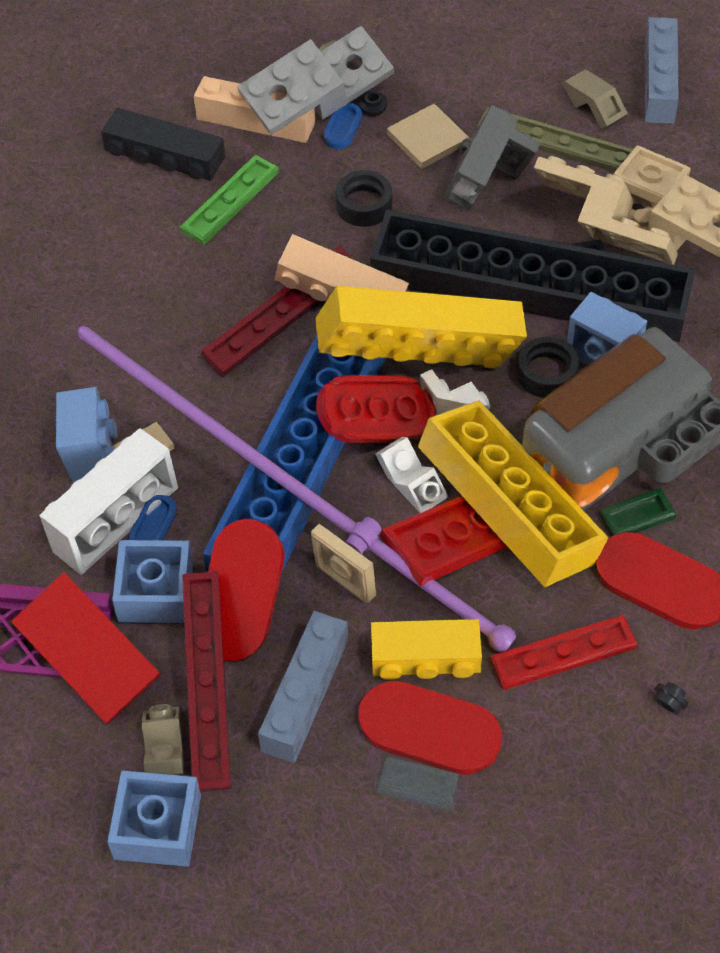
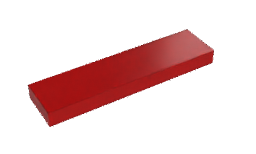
[490,615,638,690]

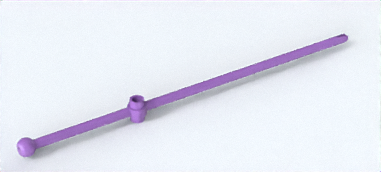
[78,326,516,653]

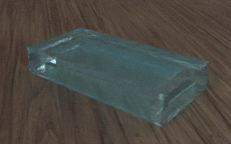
[377,757,459,811]

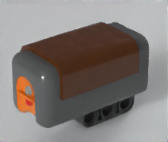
[522,327,720,511]

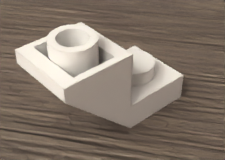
[420,369,490,415]
[375,437,448,513]

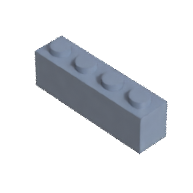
[645,17,679,124]
[258,611,348,763]

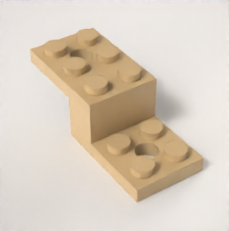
[534,156,678,265]
[627,175,720,257]

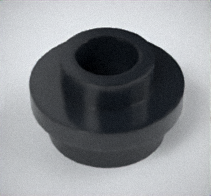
[359,91,388,116]
[653,682,689,715]

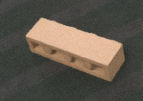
[194,76,315,143]
[274,234,409,301]

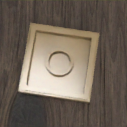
[387,104,469,169]
[613,146,691,204]
[311,524,376,603]

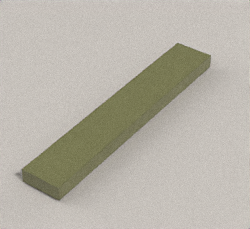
[477,107,633,172]

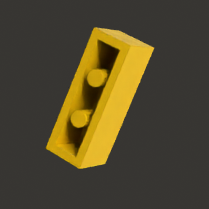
[371,619,482,680]

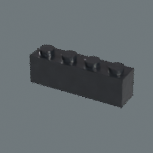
[101,108,226,181]

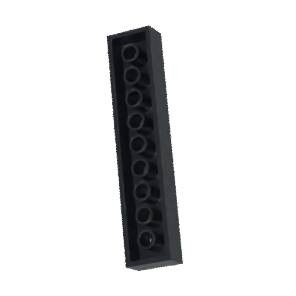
[370,209,696,342]

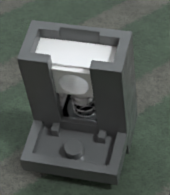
[442,105,541,211]

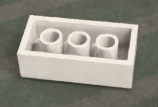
[39,428,178,575]

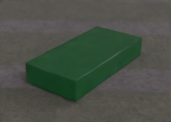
[599,488,676,537]

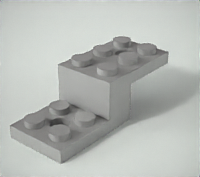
[237,26,394,135]

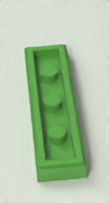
[180,155,279,245]

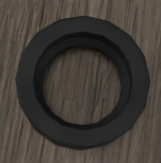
[335,170,393,227]
[517,336,580,398]

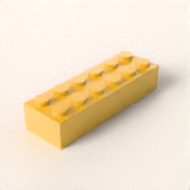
[315,285,527,368]
[418,400,608,587]

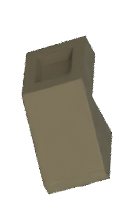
[562,69,628,128]
[142,704,184,775]

